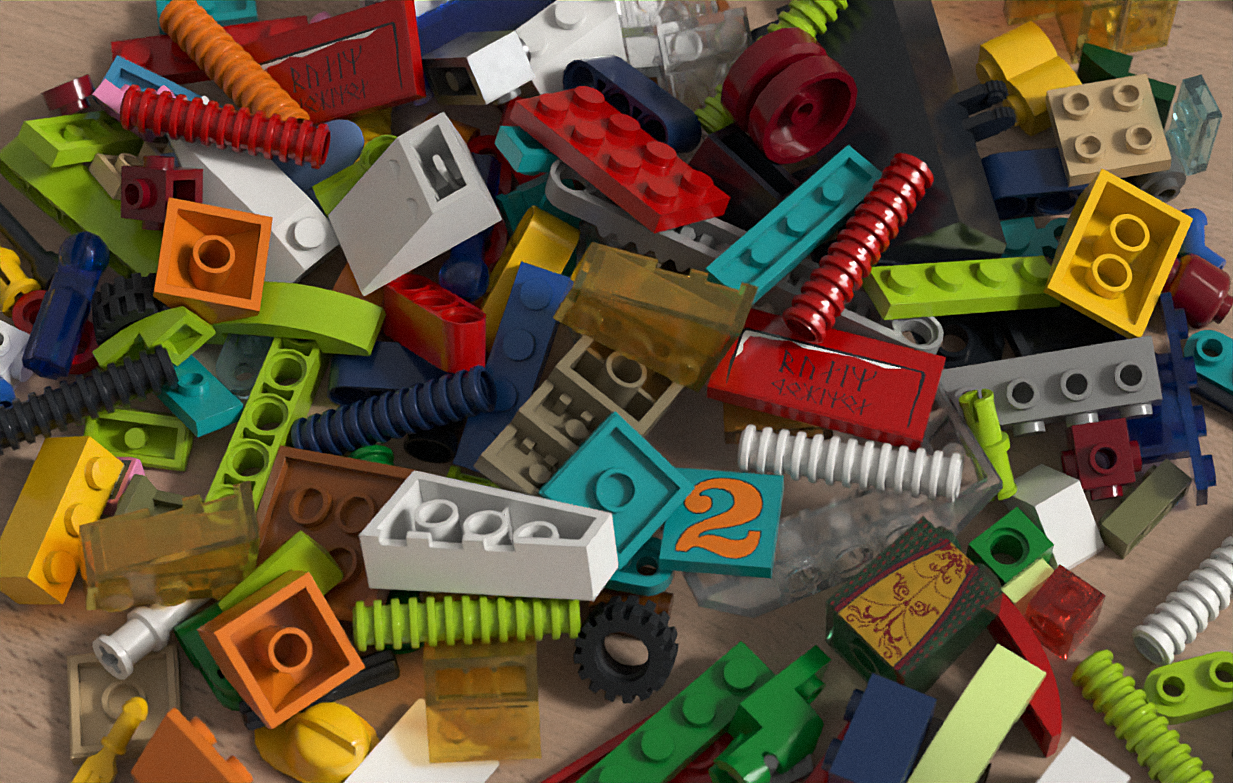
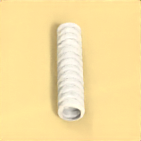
[738,424,963,503]
[1132,534,1233,666]

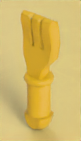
[71,696,148,783]

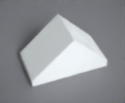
[997,464,1104,576]

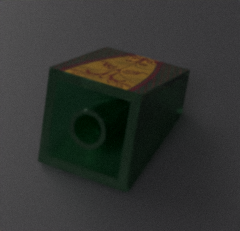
[825,516,1003,694]

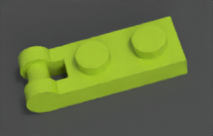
[17,110,145,168]

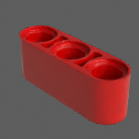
[383,274,486,374]

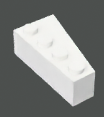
[359,470,619,600]

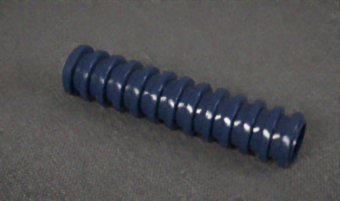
[291,365,497,456]

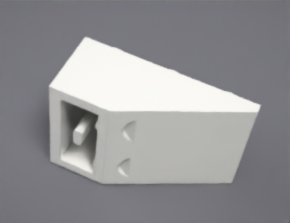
[328,111,502,296]

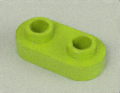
[1142,651,1233,725]

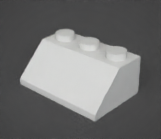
[516,0,678,99]

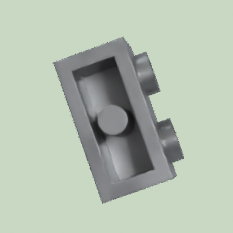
[421,30,535,105]

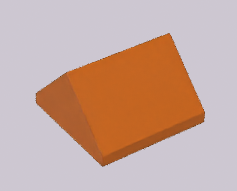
[153,197,273,324]

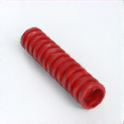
[120,84,331,170]
[782,153,934,343]

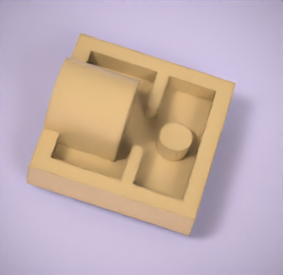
[1045,73,1172,187]

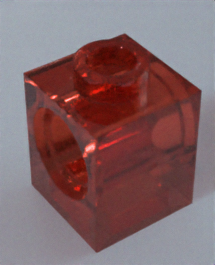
[1024,564,1106,661]

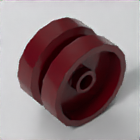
[720,27,858,164]

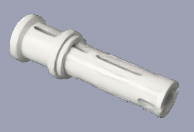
[93,549,239,680]

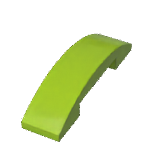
[205,281,386,356]

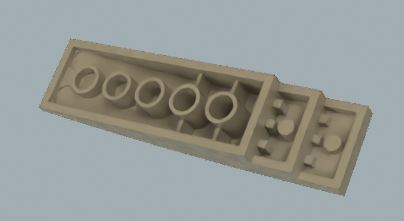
[473,217,755,498]

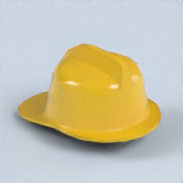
[255,702,380,783]

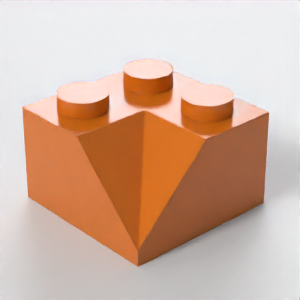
[197,570,365,730]

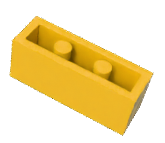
[0,436,124,604]

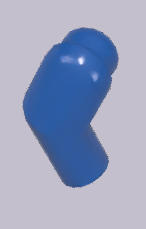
[1177,208,1226,269]

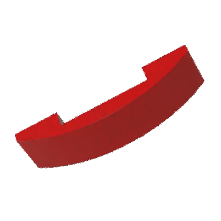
[952,573,1062,758]

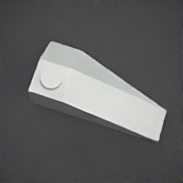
[166,95,341,284]

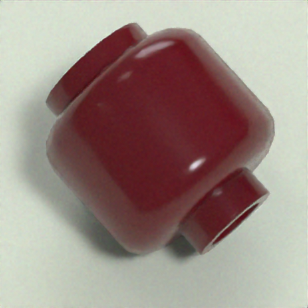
[1156,253,1233,331]

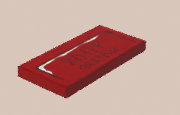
[241,0,427,127]
[706,308,946,451]

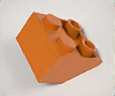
[131,707,254,783]

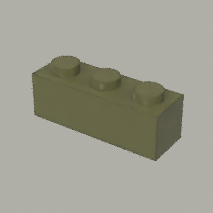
[1098,458,1193,559]

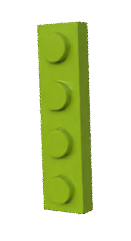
[862,255,1062,320]

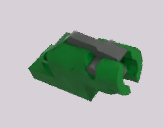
[709,645,831,783]

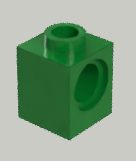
[966,507,1054,590]

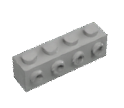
[939,335,1162,446]

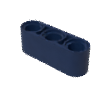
[562,55,702,155]
[981,147,1126,220]
[326,341,455,406]

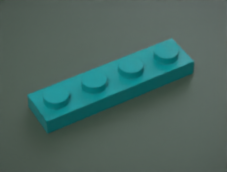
[702,145,882,314]

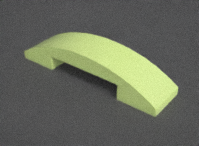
[907,644,1046,783]

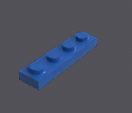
[453,262,574,473]

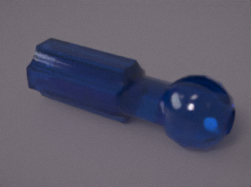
[439,152,502,303]
[22,231,110,380]

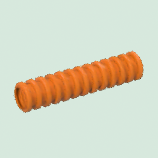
[159,0,310,124]

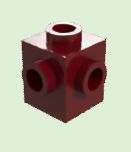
[121,155,203,231]
[1060,418,1142,501]

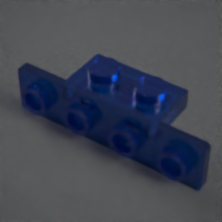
[1126,292,1217,506]

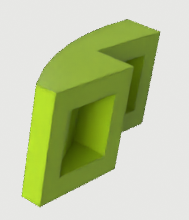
[92,306,216,370]

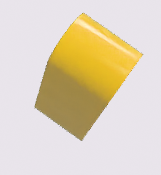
[474,205,580,353]

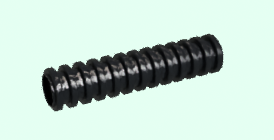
[0,344,179,456]

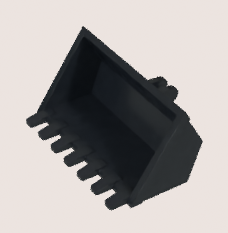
[750,0,1017,267]

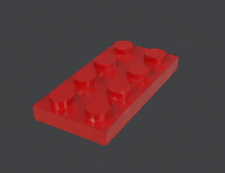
[509,86,731,234]

